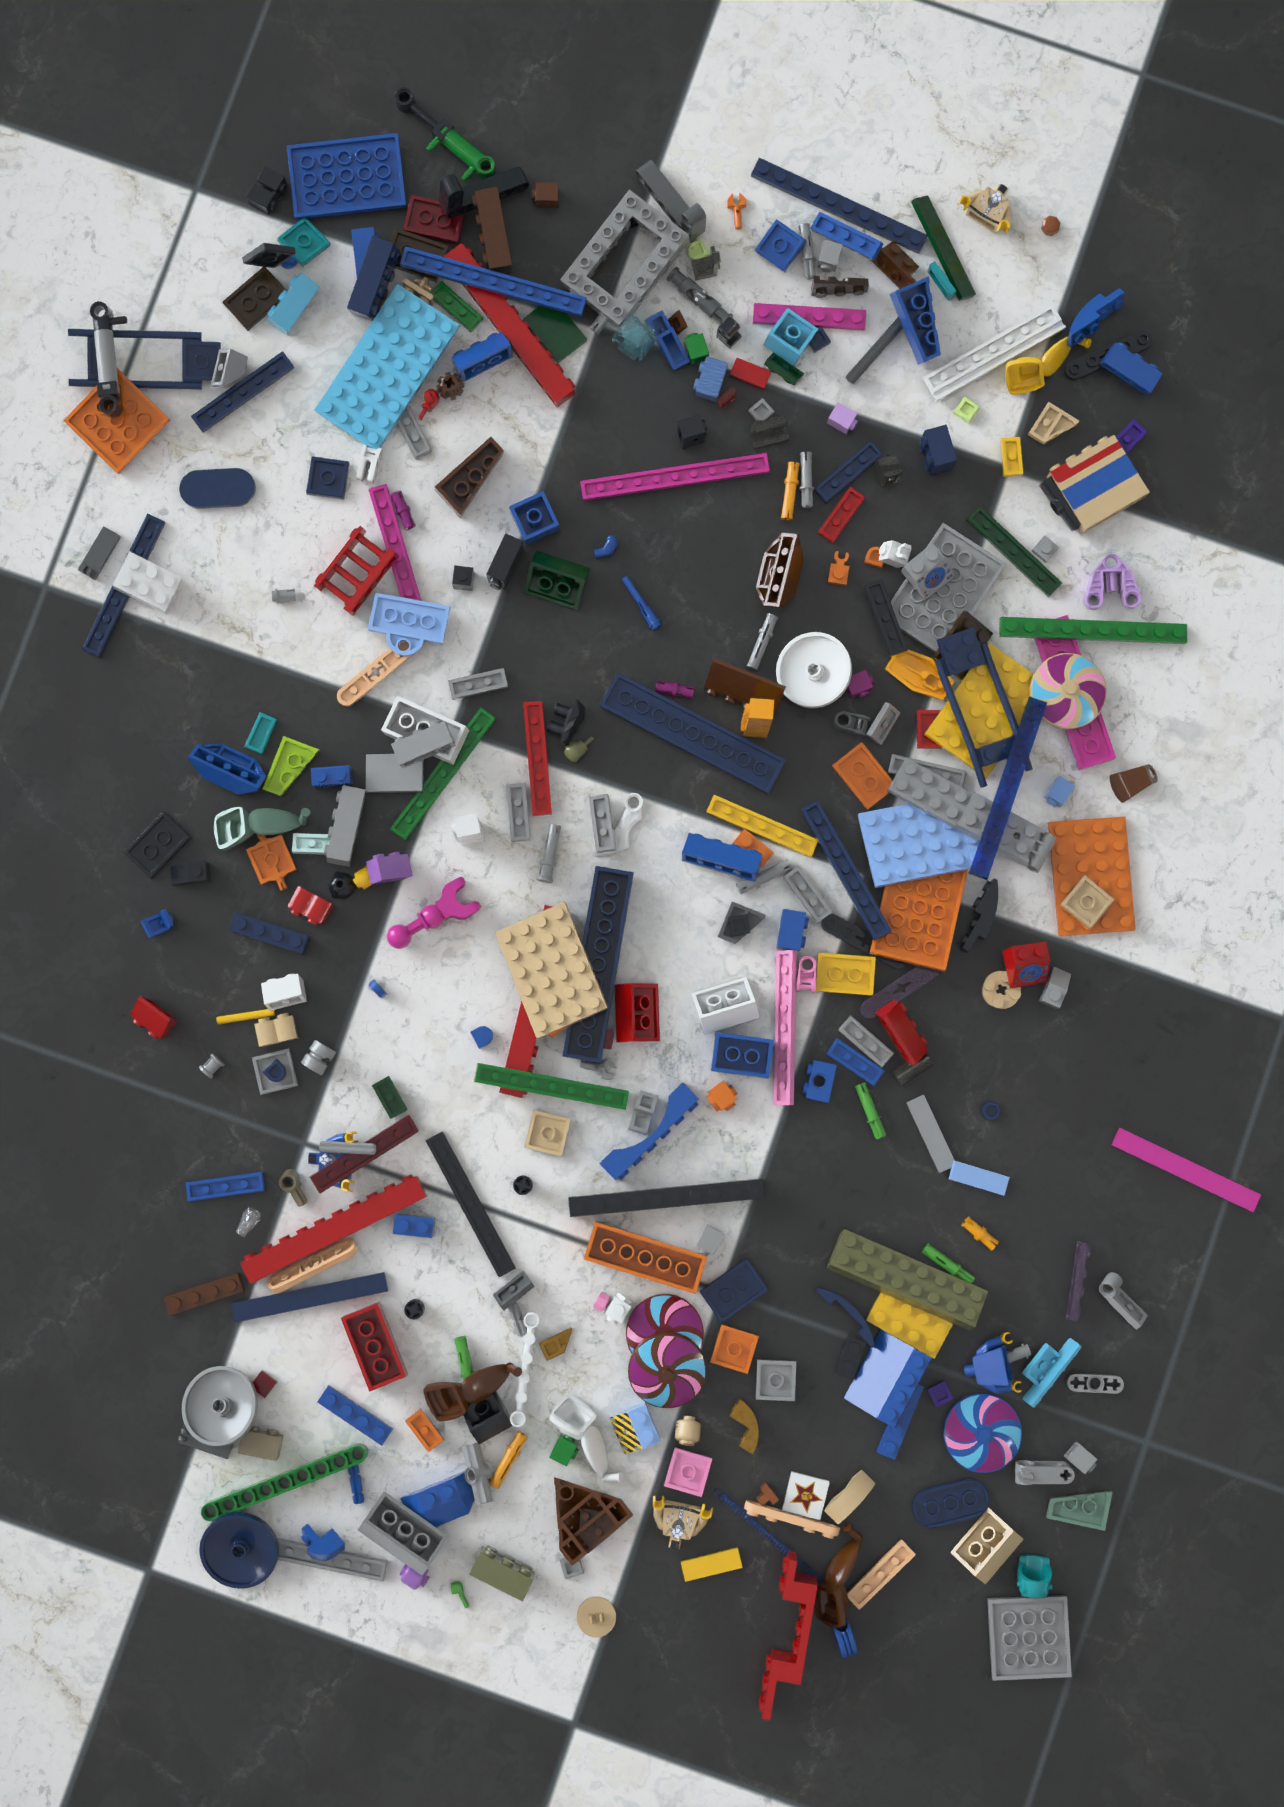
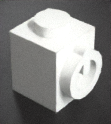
[605,1293,633,1324]

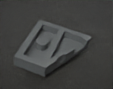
[718,901,766,944]

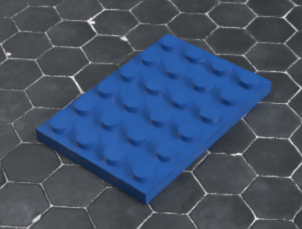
[287,133,407,220]

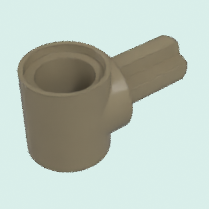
[279,1169,308,1207]

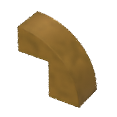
[729,1397,759,1454]

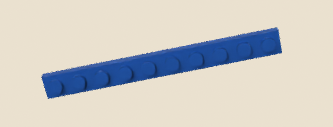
[400,246,587,317]

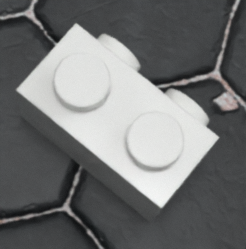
[261,974,307,1011]

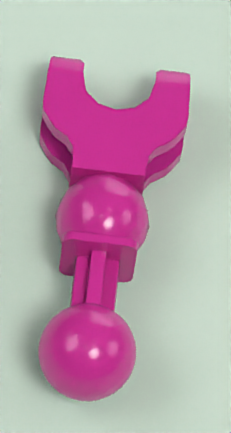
[387,877,482,949]

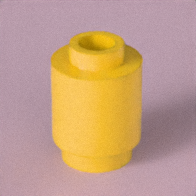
[353,865,373,890]

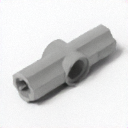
[462,1443,493,1506]

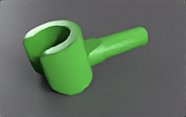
[451,1581,469,1608]

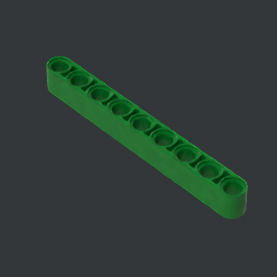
[201,1443,369,1521]

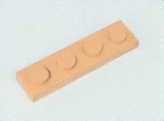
[846,1539,916,1610]

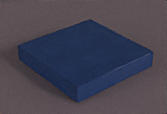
[306,456,350,500]

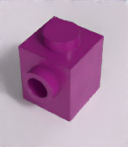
[846,670,874,699]

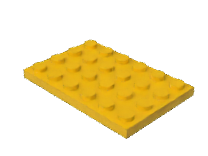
[924,642,1034,779]

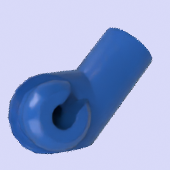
[594,535,618,559]

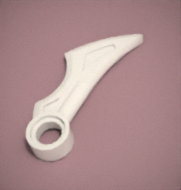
[592,793,643,855]

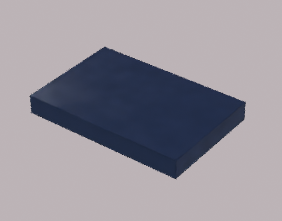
[699,1258,769,1324]

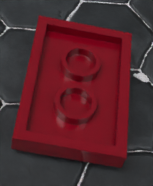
[403,195,466,244]

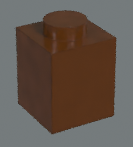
[532,182,559,208]

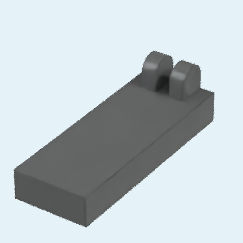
[78,526,121,581]
[178,1424,234,1459]

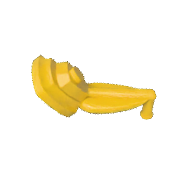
[1005,336,1091,395]

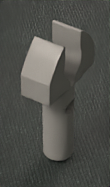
[580,1060,617,1080]

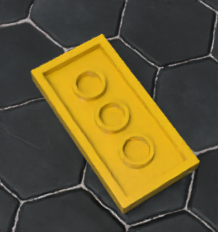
[866,1292,953,1359]

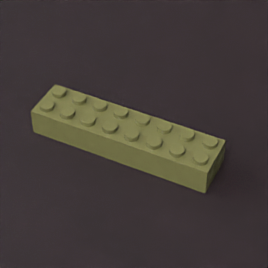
[826,1229,988,1331]

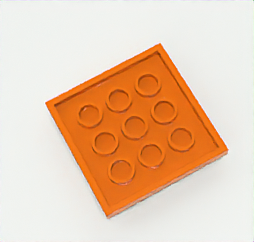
[63,368,170,474]

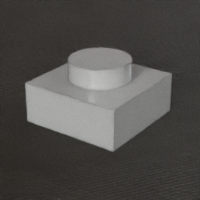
[1032,535,1059,563]

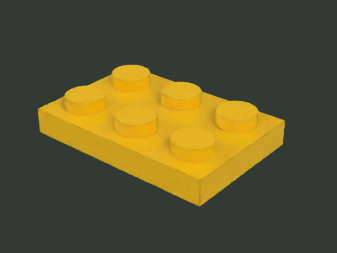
[816,953,876,996]

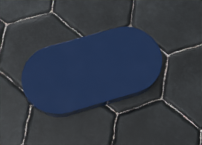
[179,468,256,509]
[912,1478,990,1529]

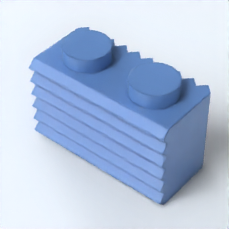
[693,356,728,402]

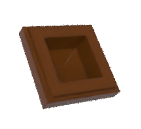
[668,310,688,336]

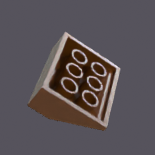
[704,658,786,717]

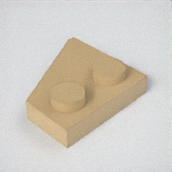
[1028,402,1079,445]

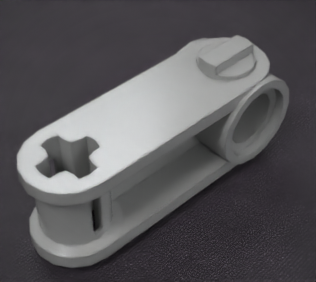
[1014,1460,1075,1485]

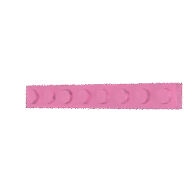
[773,950,797,1105]

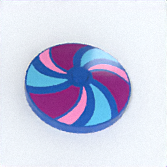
[943,1393,1022,1473]

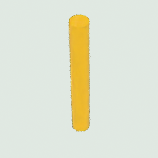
[216,1009,275,1024]

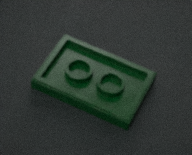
[523,306,587,363]

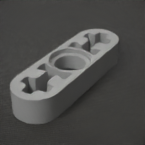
[1066,1373,1124,1394]

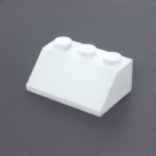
[691,977,760,1035]

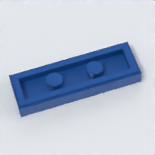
[826,1038,885,1087]

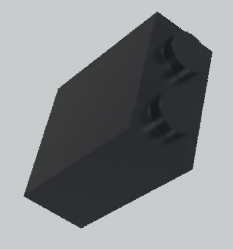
[486,533,524,590]

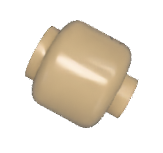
[675,1416,701,1446]

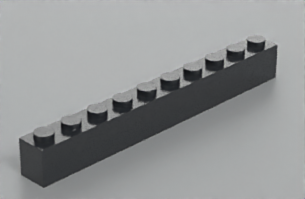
[568,1178,764,1217]

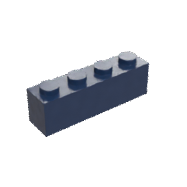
[229,912,311,956]

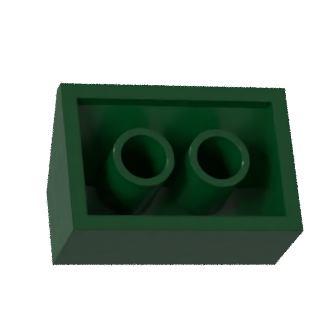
[523,550,590,610]

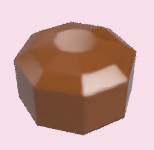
[1041,216,1060,236]

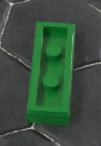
[430,281,483,333]

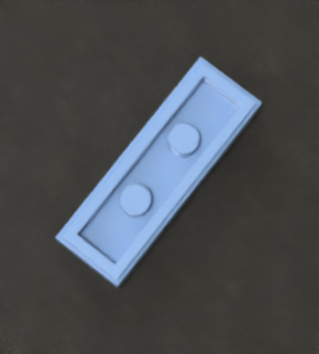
[949,1161,1010,1196]

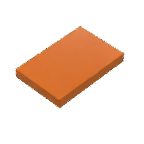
[832,742,893,810]

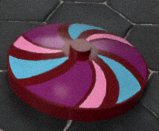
[626,1294,704,1354]

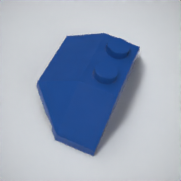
[188,744,266,795]
[401,1471,475,1527]

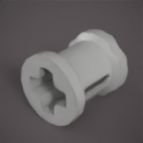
[199,1053,225,1079]

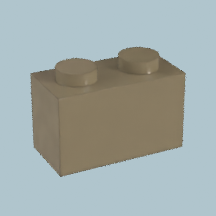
[238,1426,284,1461]

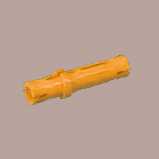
[781,462,800,520]
[489,1431,528,1489]

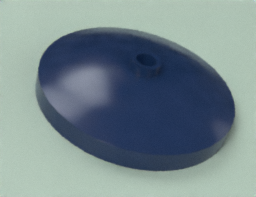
[199,1512,279,1589]

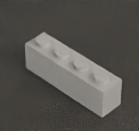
[324,785,366,867]

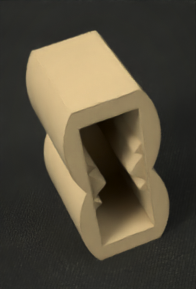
[254,1013,299,1047]

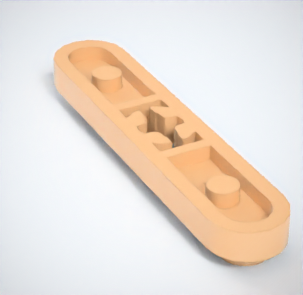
[337,641,413,707]
[267,1238,358,1293]
[744,1500,840,1539]

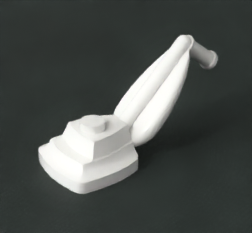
[550,1395,624,1482]

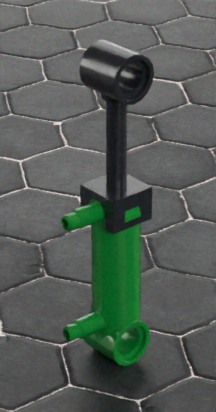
[395,87,496,182]

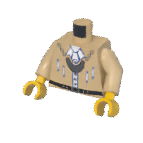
[957,184,1011,235]
[653,1496,713,1549]

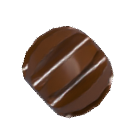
[436,372,465,401]

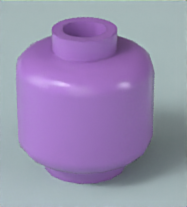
[399,1564,430,1590]

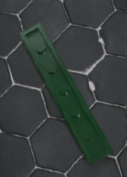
[911,195,976,301]
[966,506,1062,597]

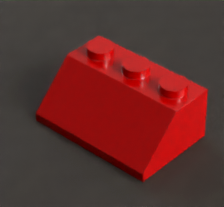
[615,983,660,1042]
[875,1000,928,1066]

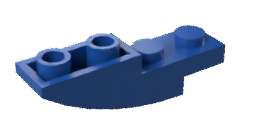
[1068,288,1125,348]

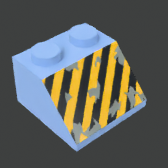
[609,1402,661,1454]

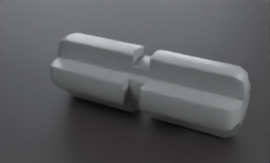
[508,1303,527,1336]

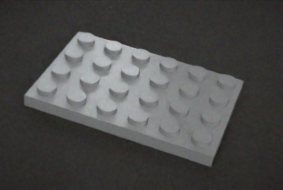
[891,523,1006,653]

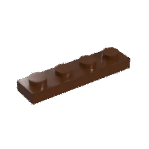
[163,1273,244,1316]

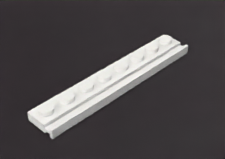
[922,304,1066,402]

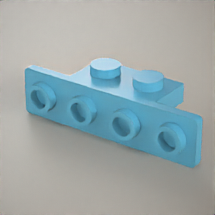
[1022,1338,1082,1408]

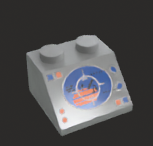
[901,543,955,600]

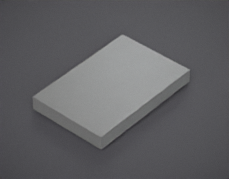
[365,754,424,793]

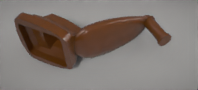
[423,1363,522,1421]
[814,1523,863,1628]

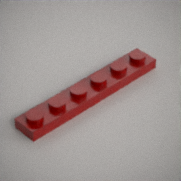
[523,701,552,816]

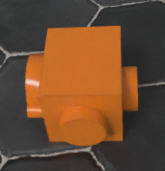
[706,1080,738,1112]

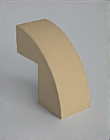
[824,1470,876,1524]

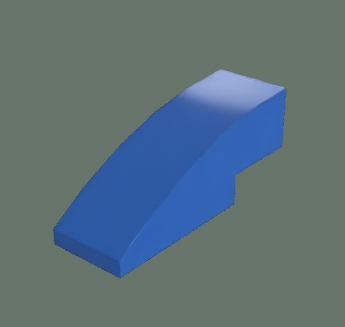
[644,310,690,370]

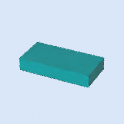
[927,261,956,301]
[244,712,278,755]

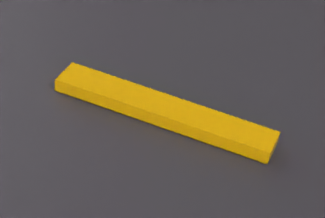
[706,795,818,858]

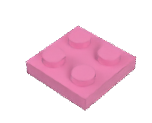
[664,1447,712,1497]

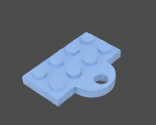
[368,593,450,656]

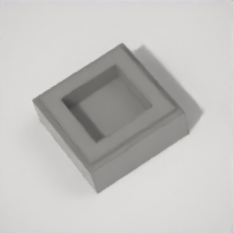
[748,398,775,426]
[560,1557,584,1579]

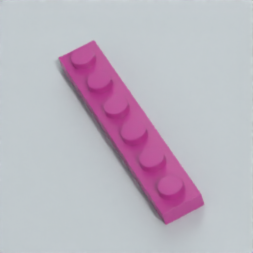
[753,303,866,331]

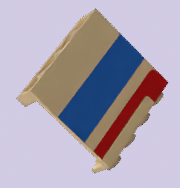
[1047,435,1150,534]

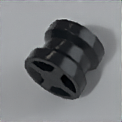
[513,1175,533,1195]
[404,1299,425,1320]

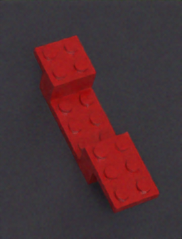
[758,1551,818,1720]

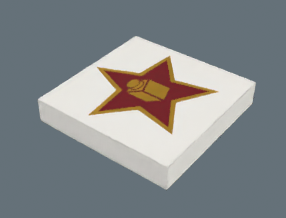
[782,1471,830,1520]

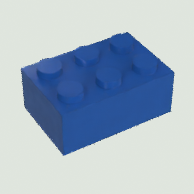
[710,1032,774,1079]

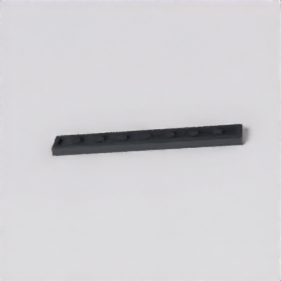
[426,1131,516,1277]

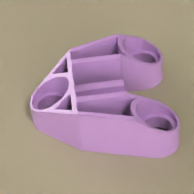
[1084,554,1141,610]

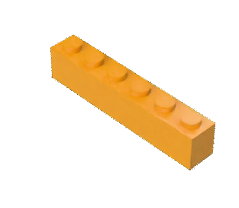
[741,698,774,738]

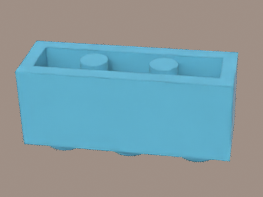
[267,272,320,334]

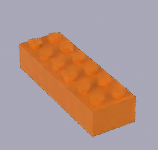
[584,1221,707,1294]

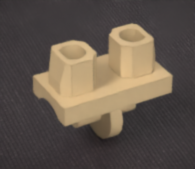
[402,277,435,306]

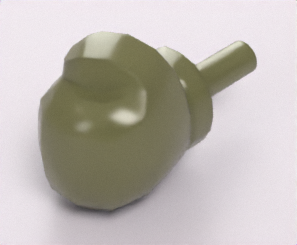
[564,736,594,762]

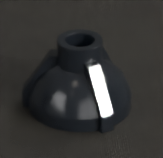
[328,871,357,899]

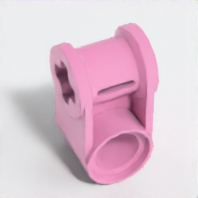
[796,956,816,993]

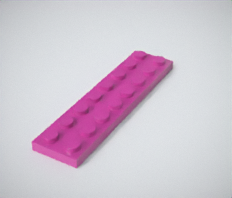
[1034,615,1116,770]

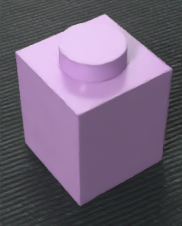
[827,402,858,434]

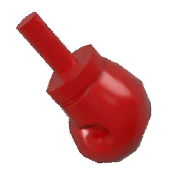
[418,389,440,421]

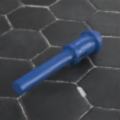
[622,575,662,631]

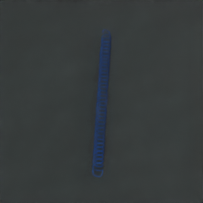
[714,1488,824,1584]

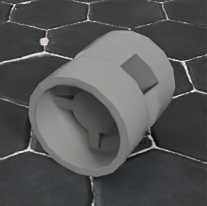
[301,1040,336,1075]

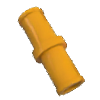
[961,1216,999,1251]

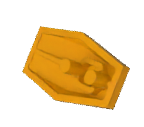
[885,650,955,701]

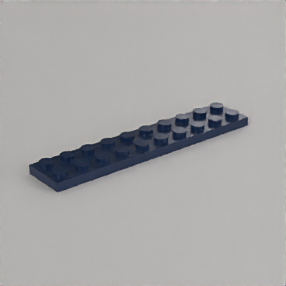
[600,672,786,794]

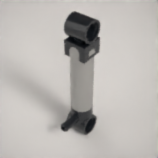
[90,301,128,418]

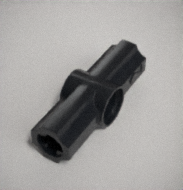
[1039,476,1081,531]

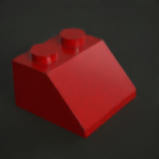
[130,996,178,1040]

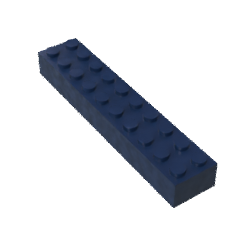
[563,866,634,1063]

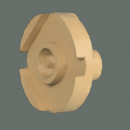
[982,971,1021,1009]

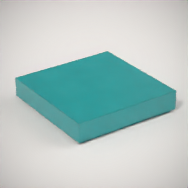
[277,218,331,267]

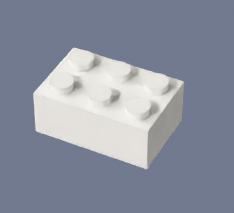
[112,551,182,614]

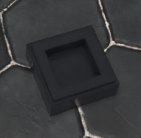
[728,914,750,936]

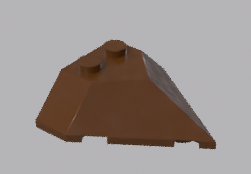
[554,1477,633,1566]

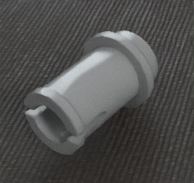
[272,588,296,604]
[1007,1344,1031,1363]

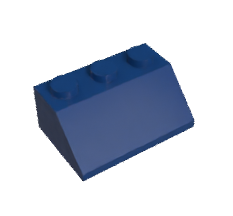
[451,332,513,382]

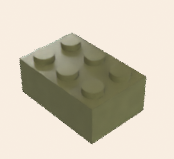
[469,1546,535,1602]

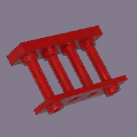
[314,526,399,616]

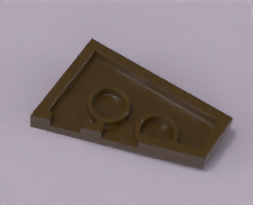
[811,276,869,298]

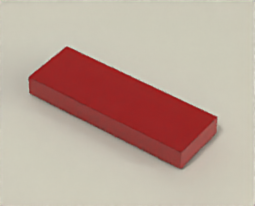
[817,487,865,544]

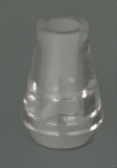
[236,1207,261,1237]

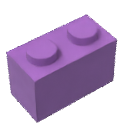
[366,852,413,884]

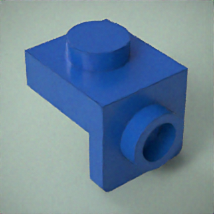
[141,909,174,939]

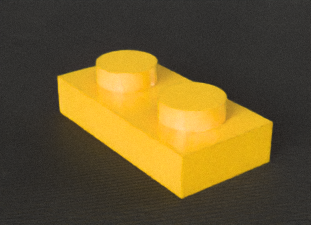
[1000,437,1023,477]

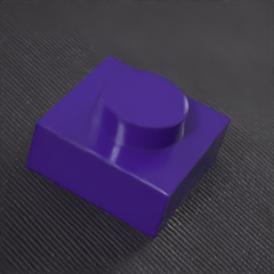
[927,1380,953,1407]

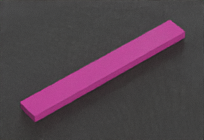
[368,484,422,601]
[1111,1128,1261,1212]

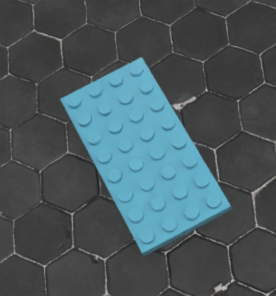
[315,284,461,449]

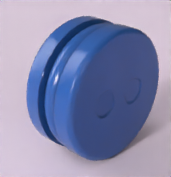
[831,1618,858,1659]

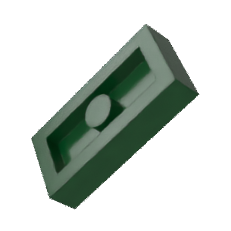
[764,353,805,386]
[372,1076,408,1119]

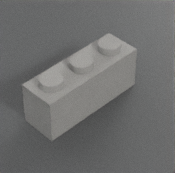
[391,721,456,768]

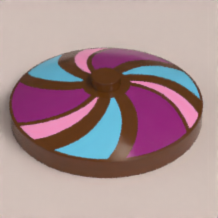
[628,1332,706,1408]

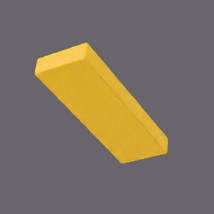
[681,1547,743,1582]

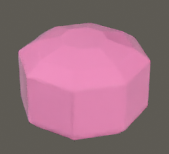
[594,1292,610,1312]

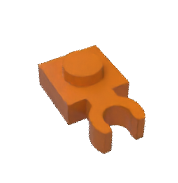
[827,551,850,586]

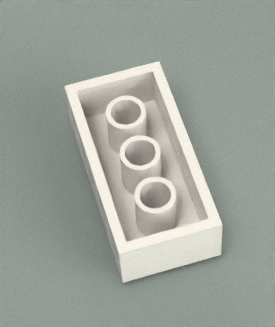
[381,696,469,765]

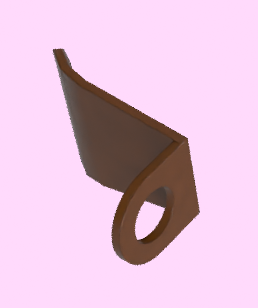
[1110,764,1158,803]

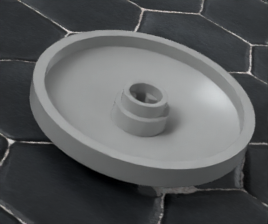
[182,1366,258,1446]

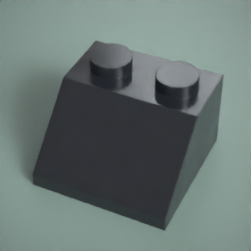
[463,1391,513,1444]

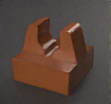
[756,1481,779,1506]

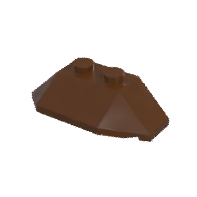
[756,533,804,608]

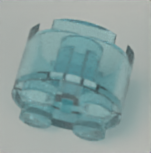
[612,315,656,361]

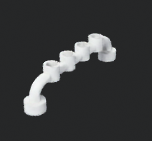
[510,1312,540,1427]

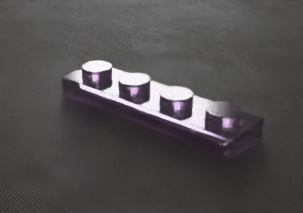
[1066,1241,1091,1321]

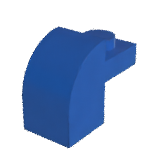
[301,1524,345,1561]

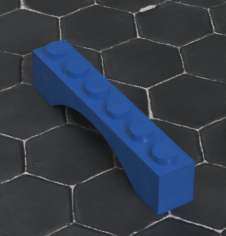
[599,1083,699,1180]

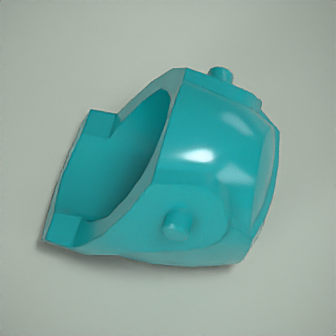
[1017,1554,1053,1599]

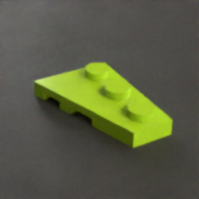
[263,736,320,797]

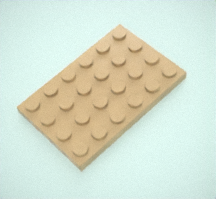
[495,902,609,1039]

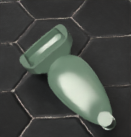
[214,807,310,851]

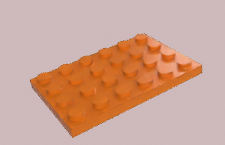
[1048,816,1136,936]
[869,870,968,972]

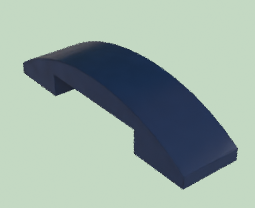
[815,1287,875,1347]

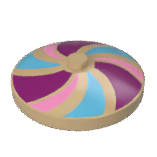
[1029,653,1107,730]

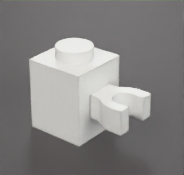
[878,540,911,568]

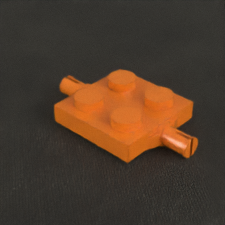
[246,834,297,891]

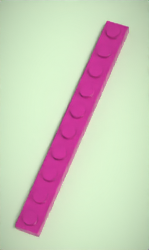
[580,453,770,501]

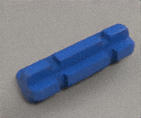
[348,1465,364,1504]

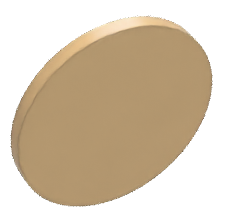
[577,1597,616,1637]

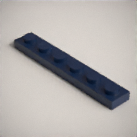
[191,351,294,433]

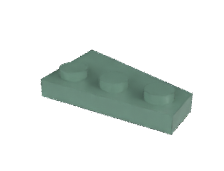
[1046,1491,1113,1531]

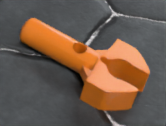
[727,193,746,230]

